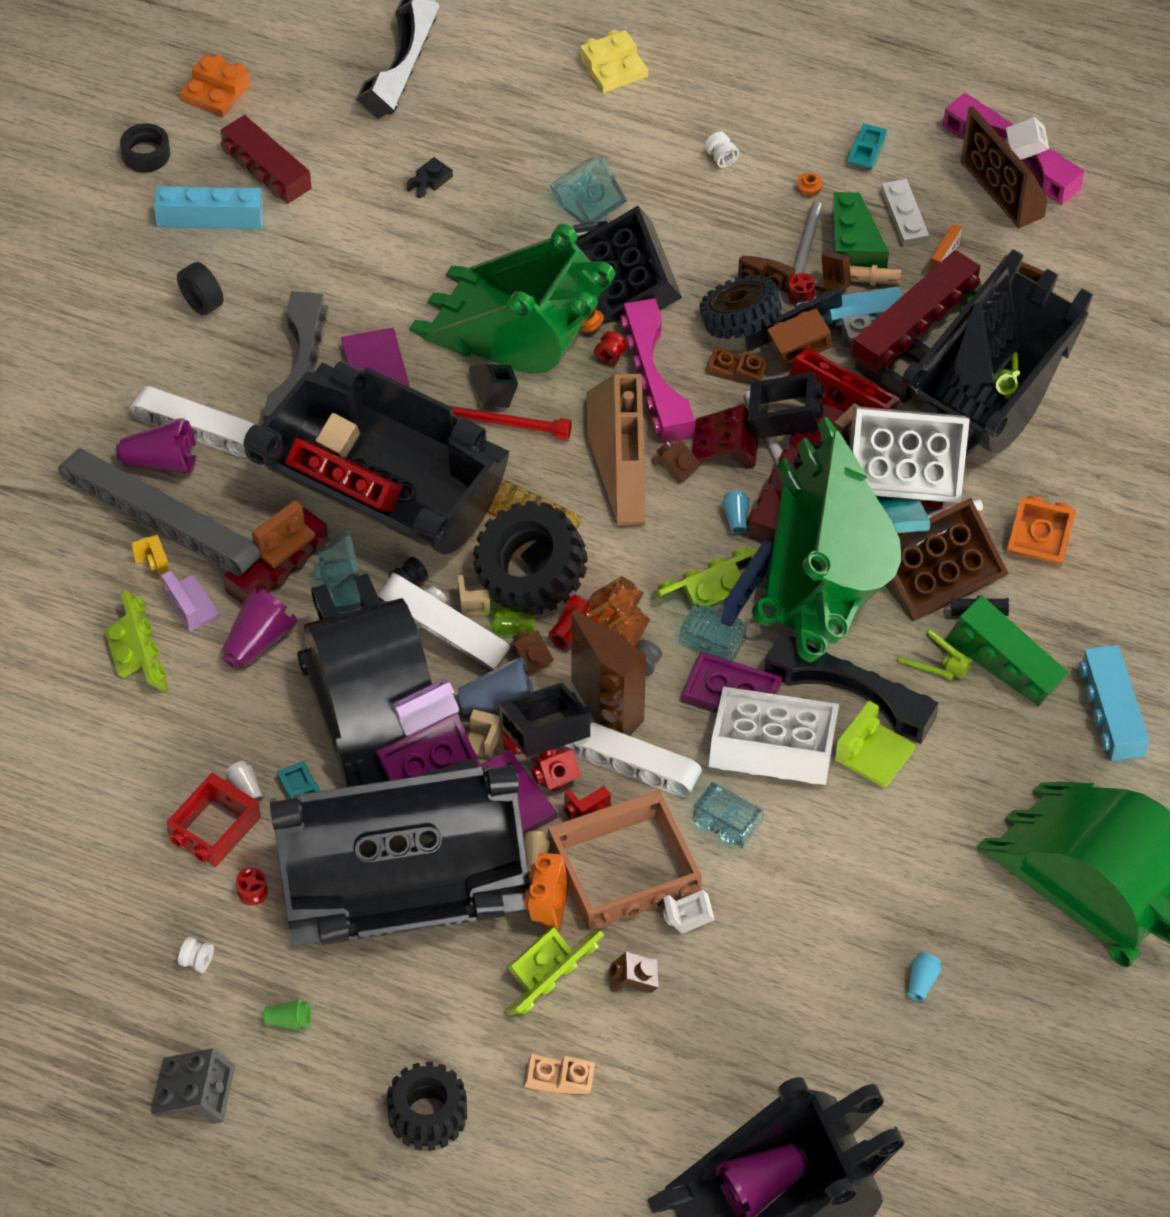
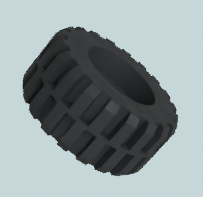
[473,501,588,615]

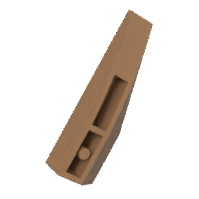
[586,374,645,526]

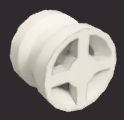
[178,936,214,973]

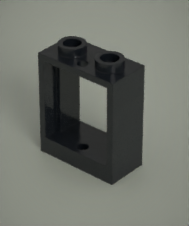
[855,339,931,404]
[747,372,825,440]
[499,683,593,758]

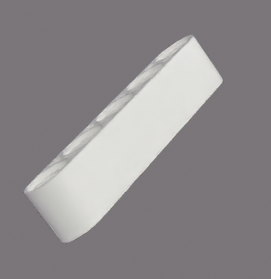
[129,386,255,458]
[378,573,510,671]
[565,722,702,797]

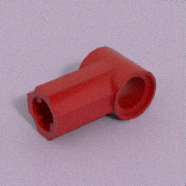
[549,594,601,650]

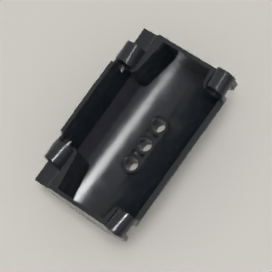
[243,361,510,555]
[269,762,529,946]

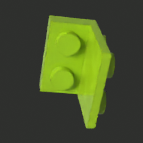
[835,701,916,788]

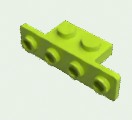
[652,546,758,612]
[104,590,168,692]
[505,927,604,1016]

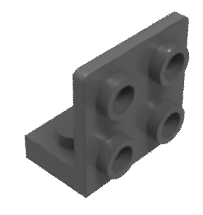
[151,1048,235,1124]

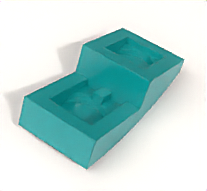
[847,123,888,170]
[277,760,321,799]

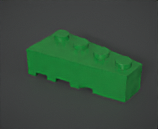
[945,595,1069,706]

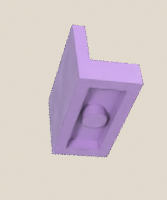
[161,571,219,632]
[391,678,459,736]

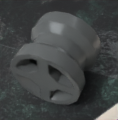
[634,640,662,676]

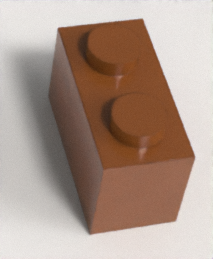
[767,308,832,368]

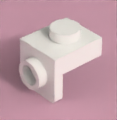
[663,890,714,934]

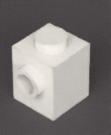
[1005,117,1049,160]

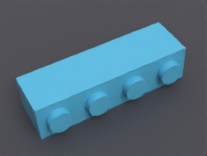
[154,186,264,229]
[1079,645,1149,761]

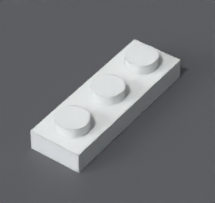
[881,179,929,247]

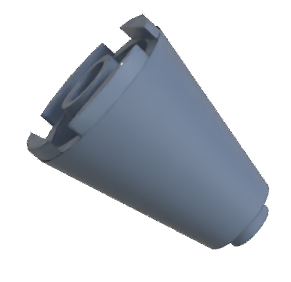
[454,657,534,717]

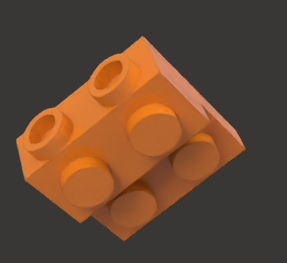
[179,54,250,118]
[1007,496,1076,565]
[524,853,569,934]

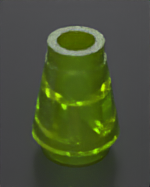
[493,606,535,635]

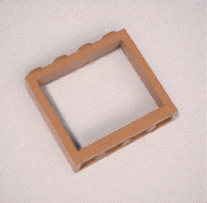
[548,790,702,930]

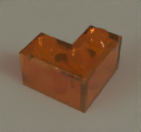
[581,576,651,646]

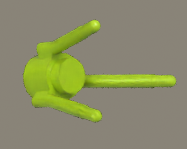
[993,352,1020,399]
[897,629,973,681]

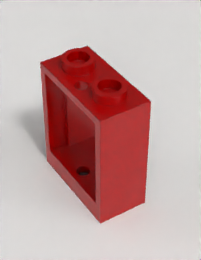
[166,772,261,867]

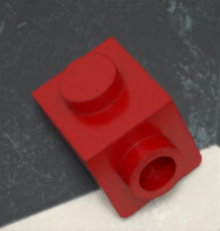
[563,786,611,820]

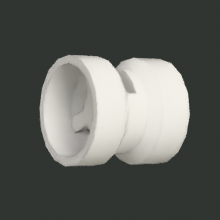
[704,131,739,168]

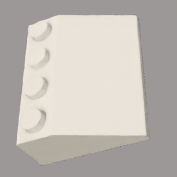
[850,406,970,503]
[709,687,839,785]

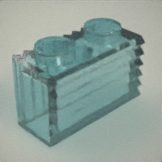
[679,603,747,661]
[693,782,763,848]

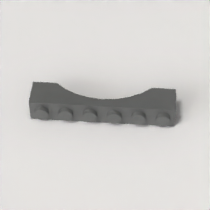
[263,291,328,422]

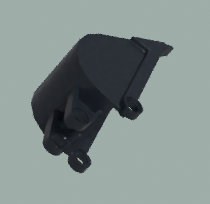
[902,249,1093,458]
[297,573,432,787]
[648,1077,905,1217]

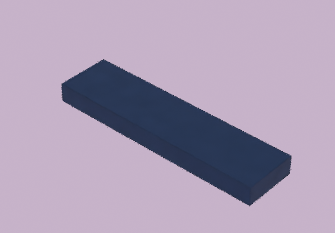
[721,539,774,626]

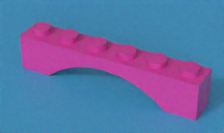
[943,93,1085,206]
[620,298,695,444]

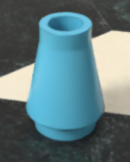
[722,490,750,534]
[907,953,942,1001]

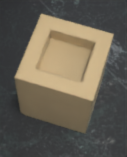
[316,413,360,458]
[457,574,490,618]
[468,709,502,760]

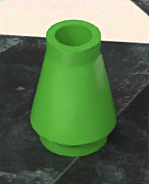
[264,999,312,1031]

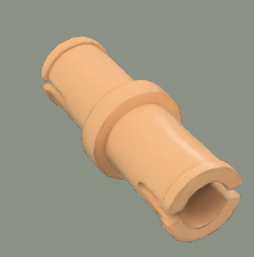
[850,265,901,286]

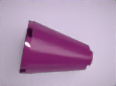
[116,418,196,474]
[221,587,298,669]
[715,1144,809,1217]

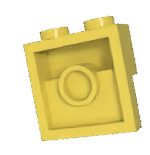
[580,30,648,93]

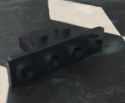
[744,288,842,351]

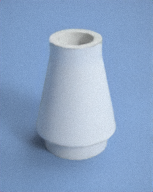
[225,761,264,803]

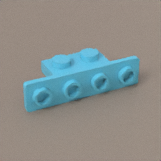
[796,287,902,328]

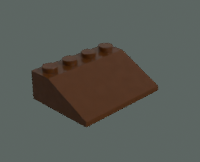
[961,106,1048,228]
[886,498,1009,621]
[571,609,646,736]

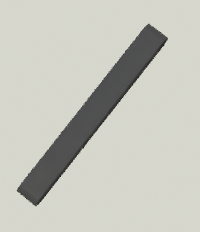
[58,448,261,576]

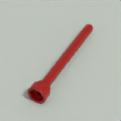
[448,405,572,441]

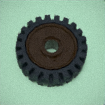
[699,275,782,339]

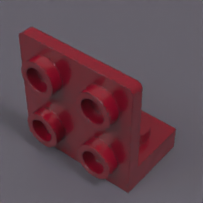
[692,404,758,469]

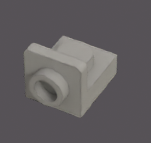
[840,314,872,347]

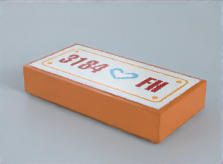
[929,224,962,272]

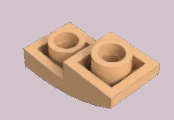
[524,1054,595,1094]

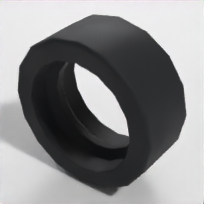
[120,123,171,172]
[177,262,224,315]

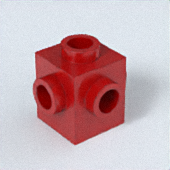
[531,745,581,791]

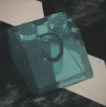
[549,156,627,224]
[314,529,361,612]

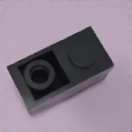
[469,364,519,408]

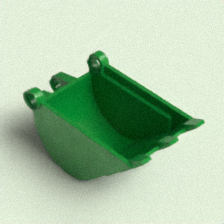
[409,224,616,374]
[752,417,901,662]
[976,781,1170,967]

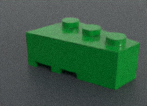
[832,192,889,269]

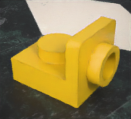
[131,535,170,580]

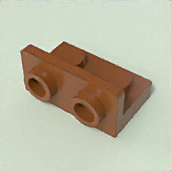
[252,500,315,568]

